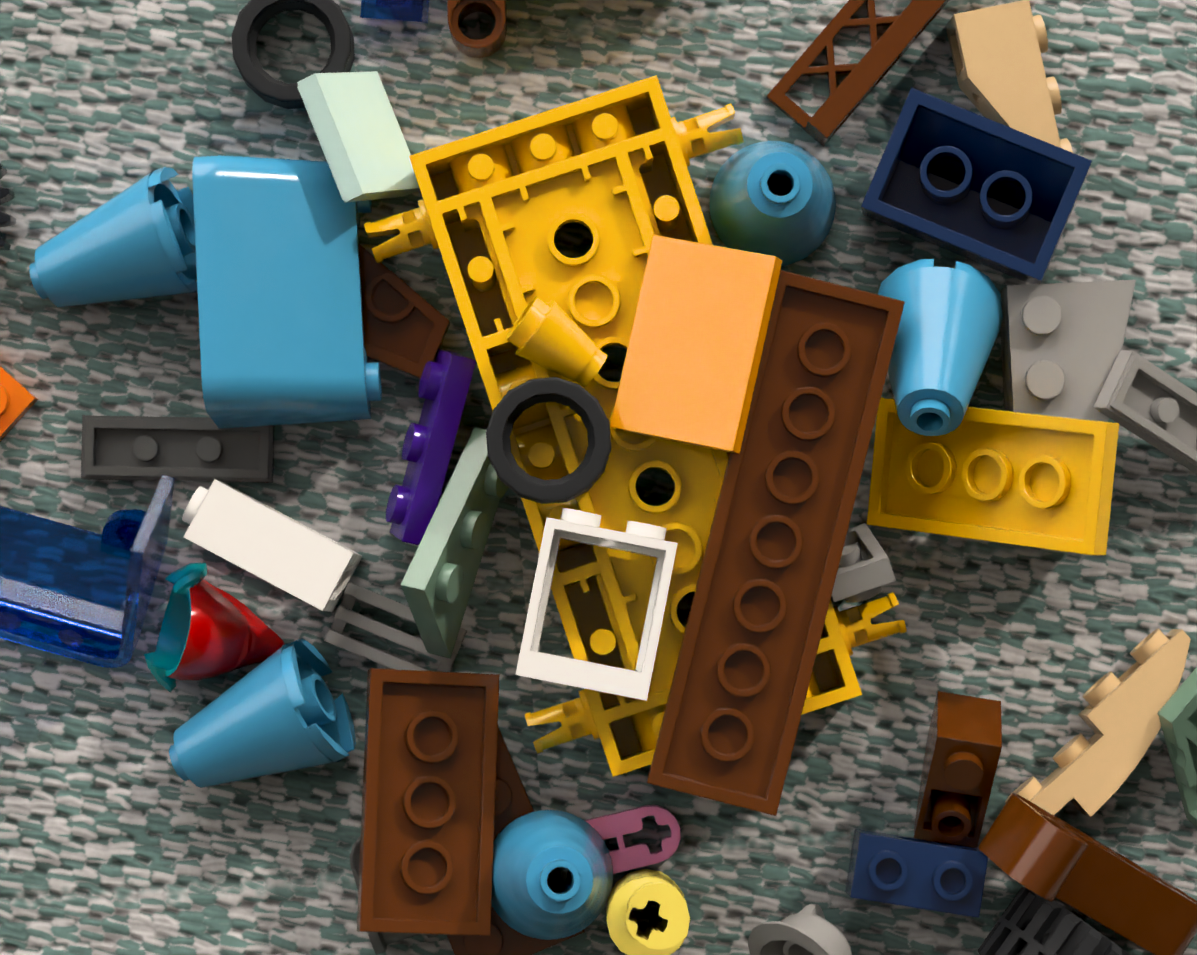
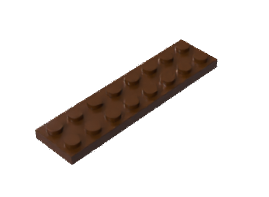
[647,270,905,816]

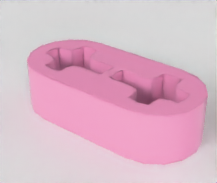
[584,805,681,874]

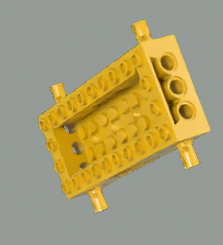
[364,75,907,777]

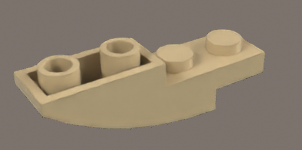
[1005,628,1191,817]

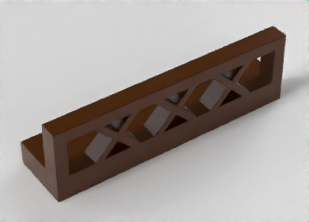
[766,0,949,147]

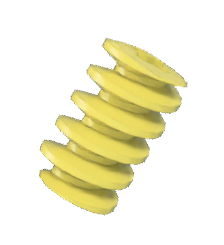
[606,869,690,955]

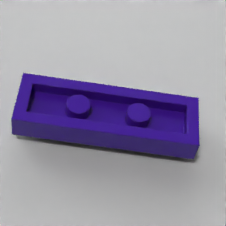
[386,349,476,545]

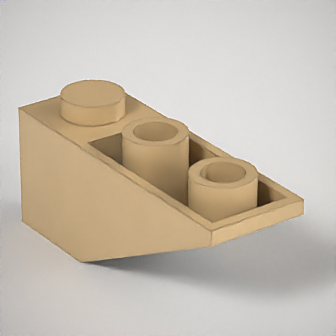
[946,0,1073,153]

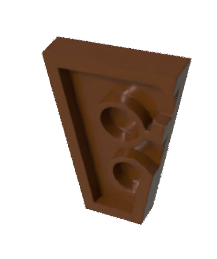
[359,244,450,379]

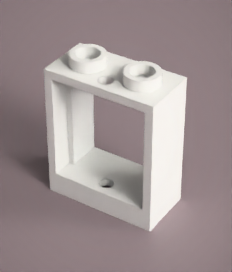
[182,479,362,612]
[515,508,678,701]

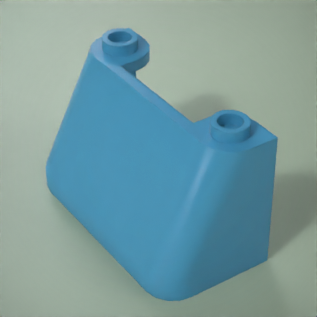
[192,155,382,429]

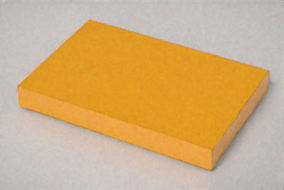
[610,235,782,454]

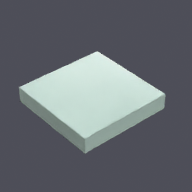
[297,71,420,203]

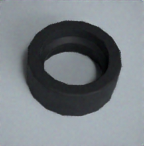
[232,0,355,109]
[486,377,611,504]

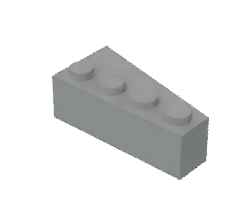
[1000,280,1136,545]

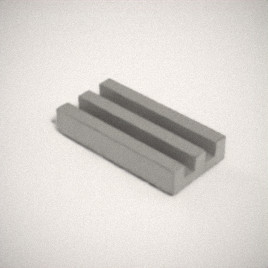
[324,582,467,672]

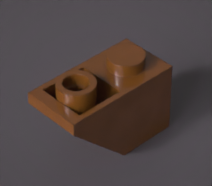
[914,691,1002,848]

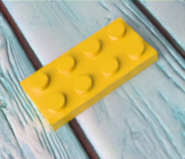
[867,398,1119,556]

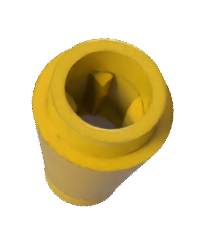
[506,296,608,387]

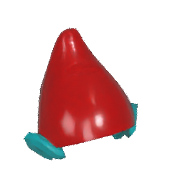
[144,563,285,692]

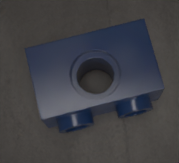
[845,829,988,918]

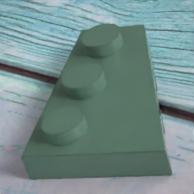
[401,427,508,659]

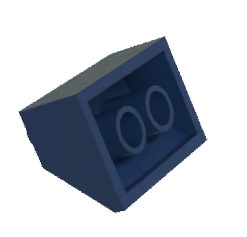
[861,88,1092,284]

